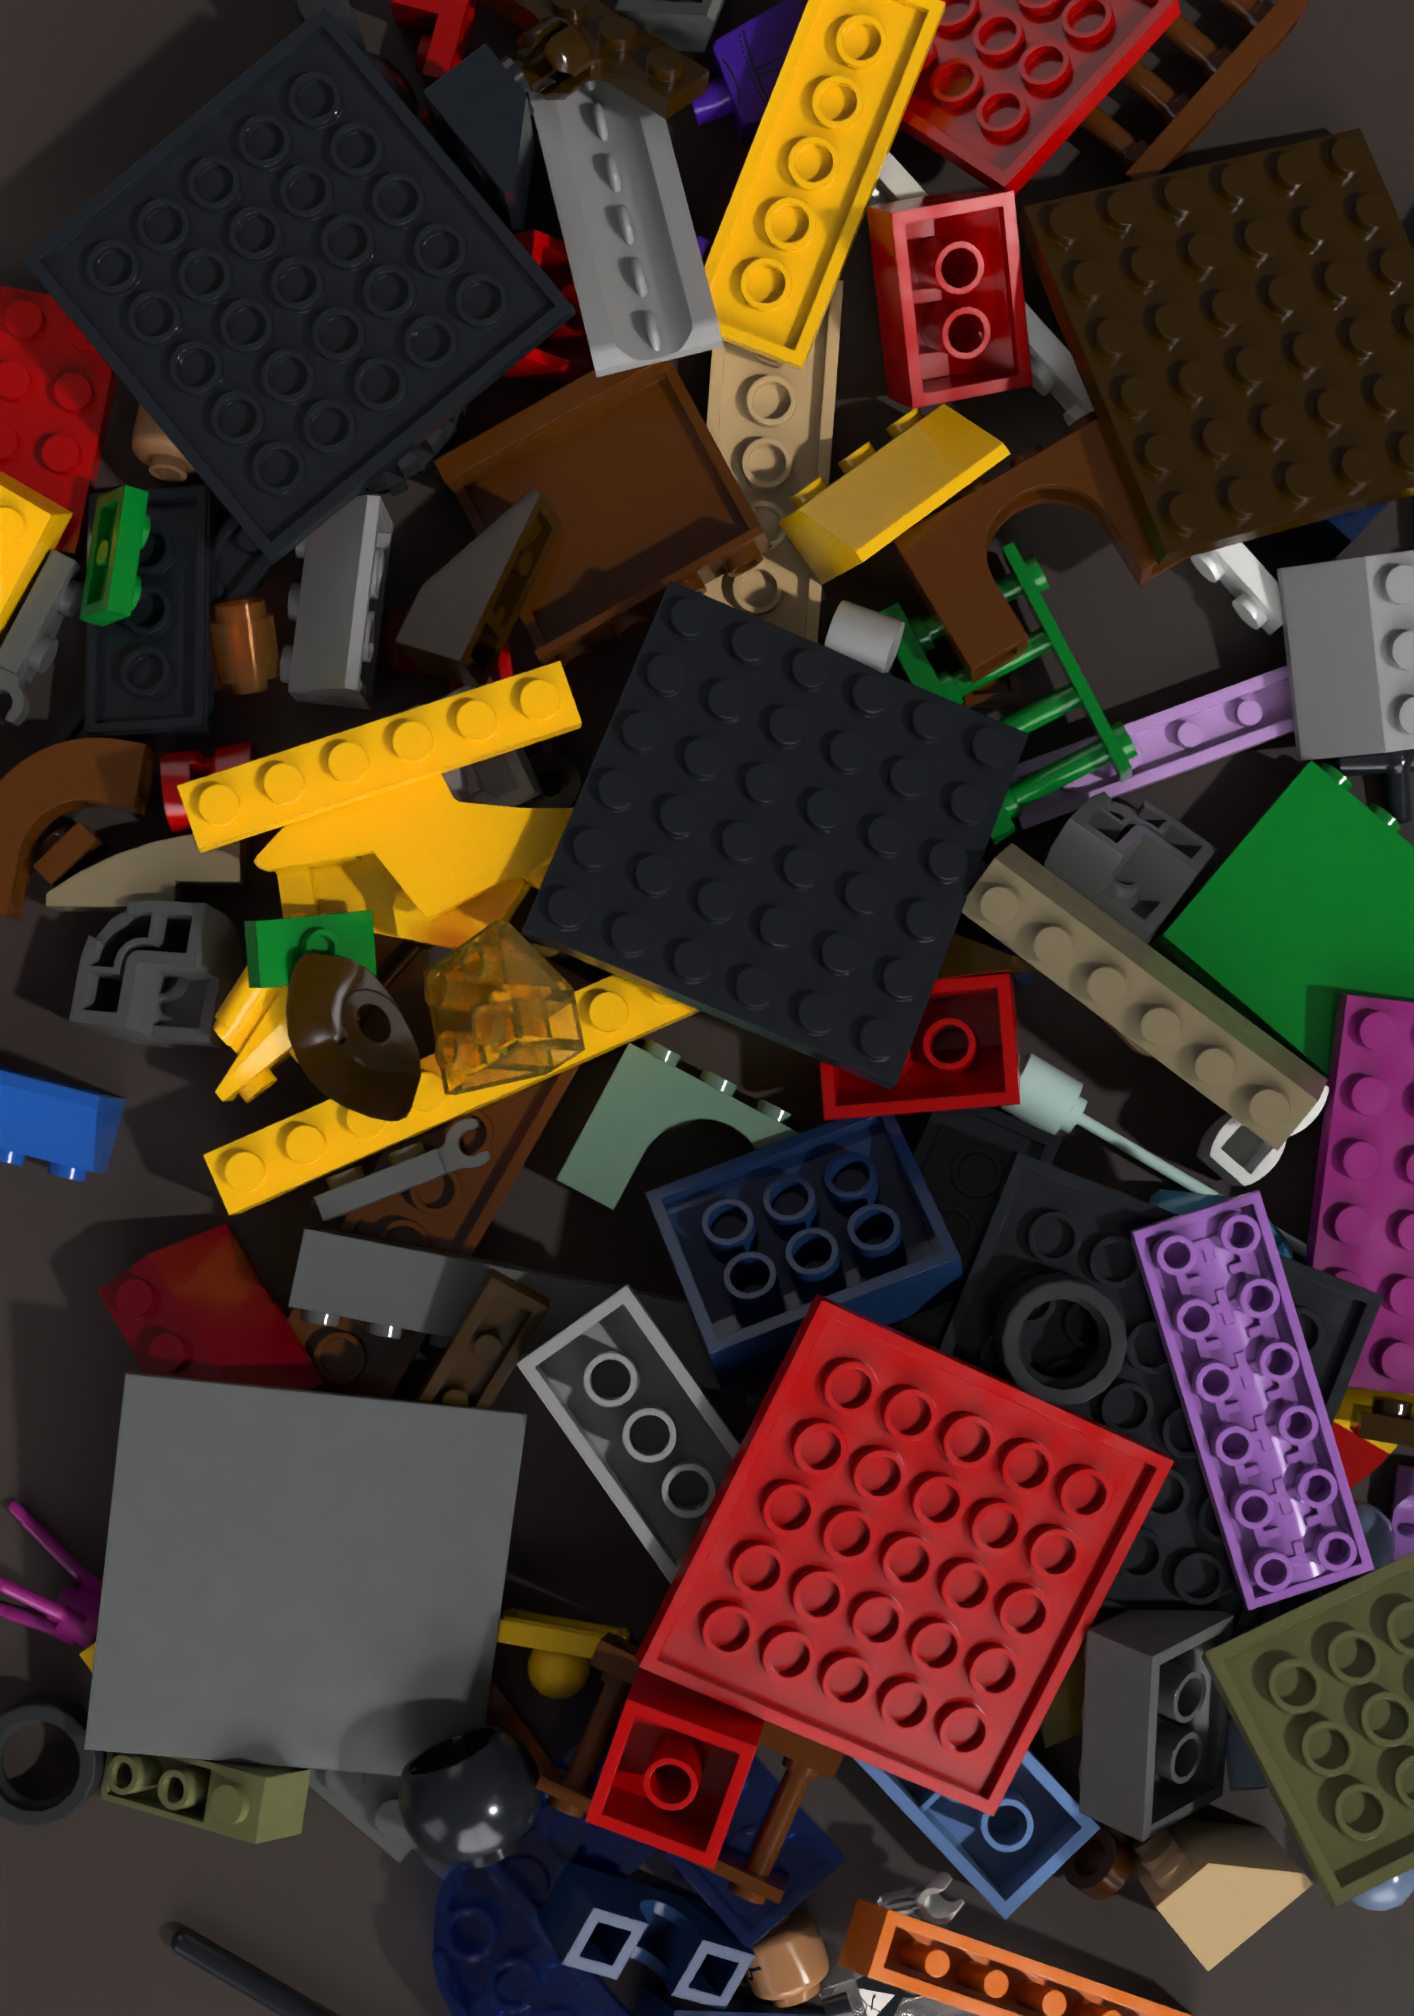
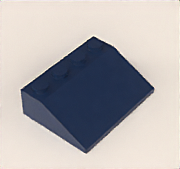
[645,1115,964,1390]

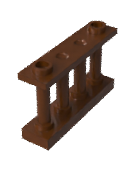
[1080,0,1310,184]
[535,1632,844,1905]

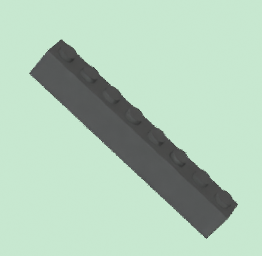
[288,1224,779,1409]

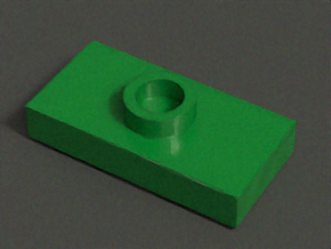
[244,910,377,988]

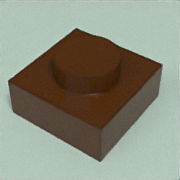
[33,821,109,887]

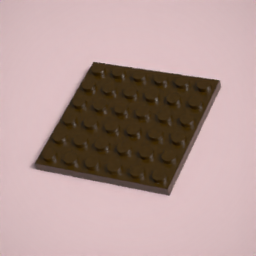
[1017,128,1414,565]

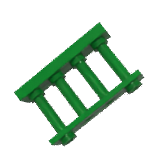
[879,542,1138,848]

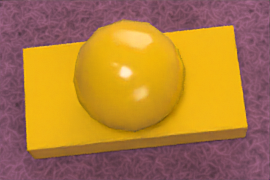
[496,1607,630,1699]

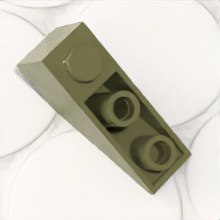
[100,1751,311,1844]

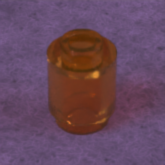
[210,598,280,694]

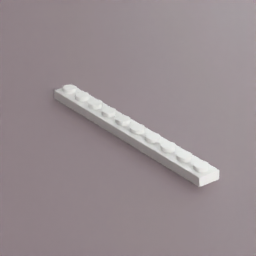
[868,152,1283,636]

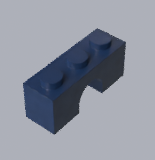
[537,1862,756,2010]

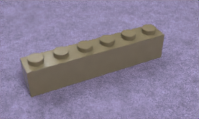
[962,843,1328,1151]

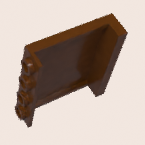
[434,360,772,671]

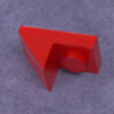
[390,0,480,88]

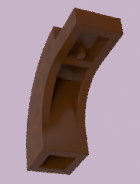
[0,738,158,922]

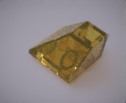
[423,920,585,1095]

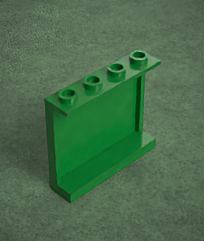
[1153,760,1414,1086]

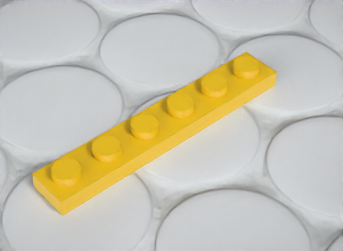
[177,661,582,853]

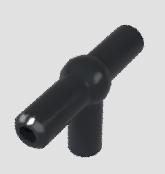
[1331,749,1414,824]

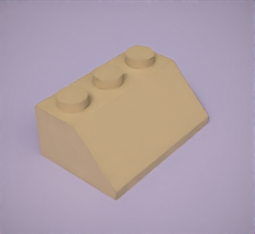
[1131,1819,1313,1971]

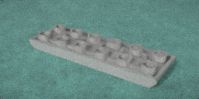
[528,80,723,377]

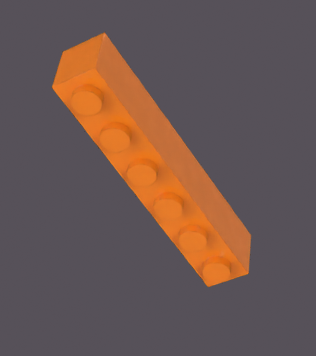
[837,1899,1193,2016]

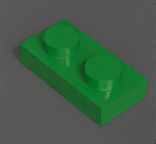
[79,485,151,626]

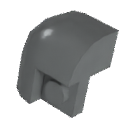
[1044,791,1217,944]
[69,900,244,1049]

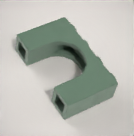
[556,1039,800,1210]

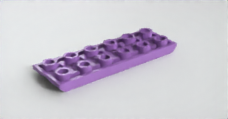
[1130,1190,1374,1610]

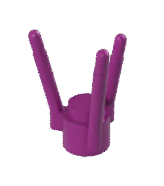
[0,1500,103,1648]

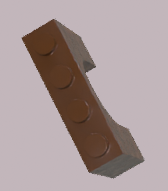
[893,411,1191,684]

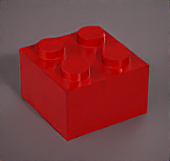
[585,1668,765,1869]

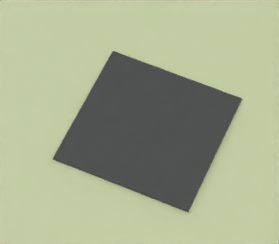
[84,1372,527,1776]

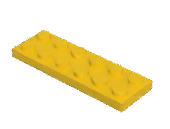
[704,0,946,371]

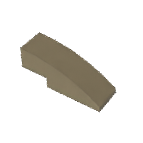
[46,834,250,912]

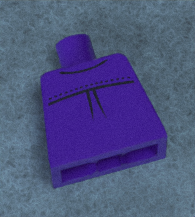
[688,0,805,145]

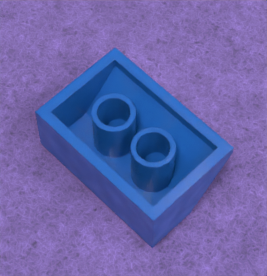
[0,1066,126,1182]

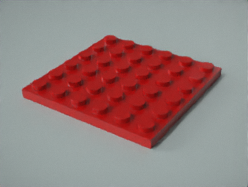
[635,1293,1174,1817]

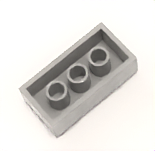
[516,1283,741,1584]

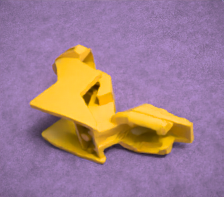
[213,774,573,1103]

